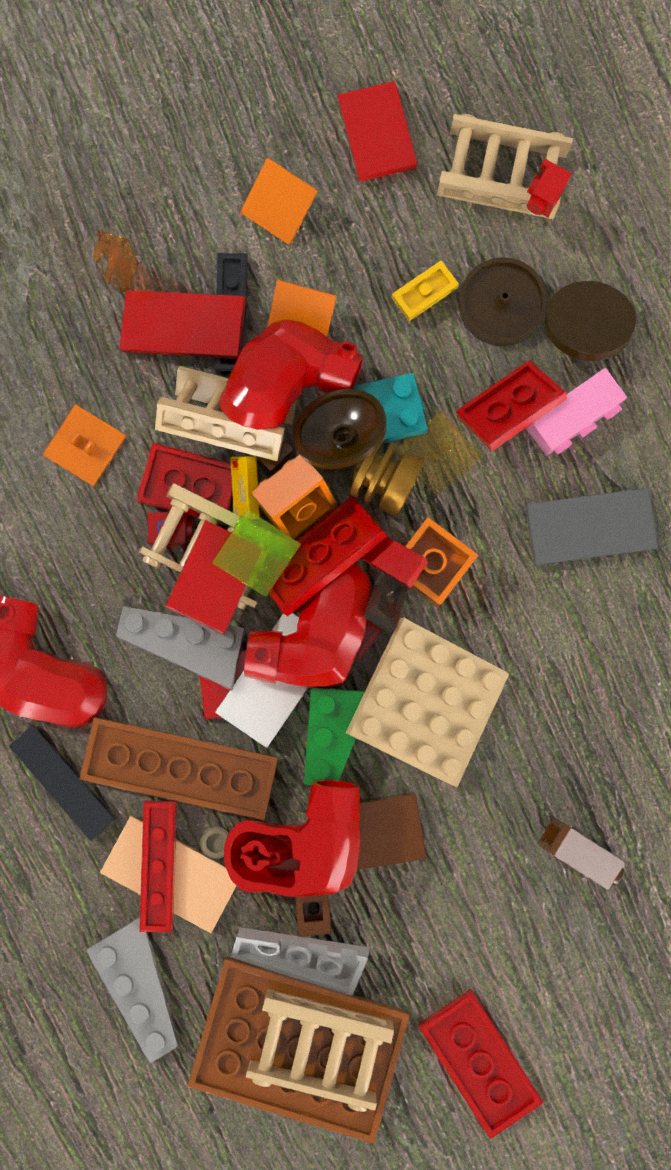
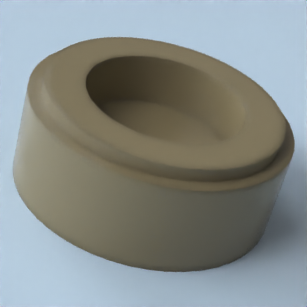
[200,826,230,859]

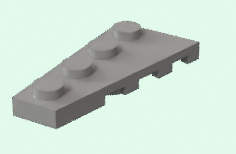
[116,606,245,691]
[86,917,179,1063]
[231,927,370,996]

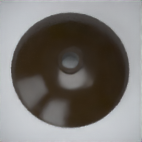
[293,389,387,469]

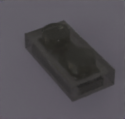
[364,571,408,634]

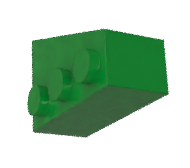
[304,688,365,785]

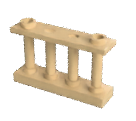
[437,114,573,219]
[155,366,297,461]
[138,483,287,610]
[246,989,394,1112]

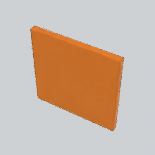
[240,157,319,245]
[267,279,337,337]
[42,404,127,487]

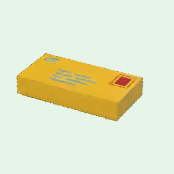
[230,456,260,519]

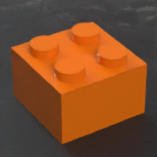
[251,455,338,544]
[405,517,478,608]

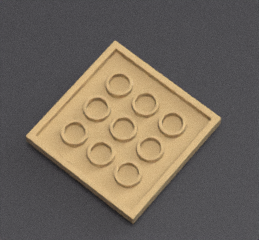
[346,618,509,788]

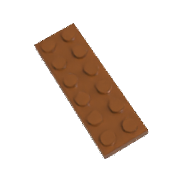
[79,717,279,820]

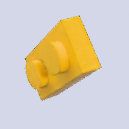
[391,260,459,322]

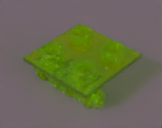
[212,509,301,597]

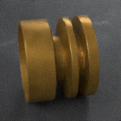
[350,438,426,517]

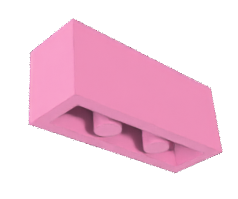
[526,368,627,456]

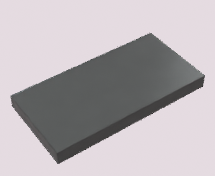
[525,488,658,566]

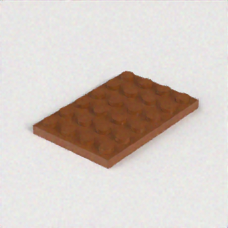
[187,956,410,1144]

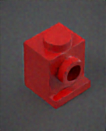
[526,159,572,218]

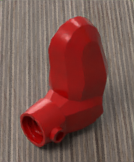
[219,319,364,430]
[244,563,373,688]
[0,595,107,729]
[224,780,360,897]

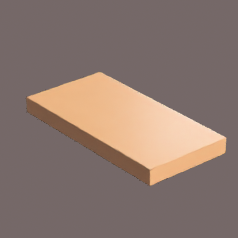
[100,815,236,933]

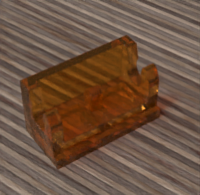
[93,230,139,292]

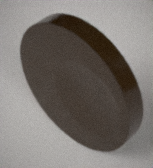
[458,257,547,346]
[545,281,636,361]

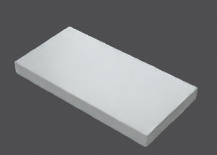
[215,613,308,748]

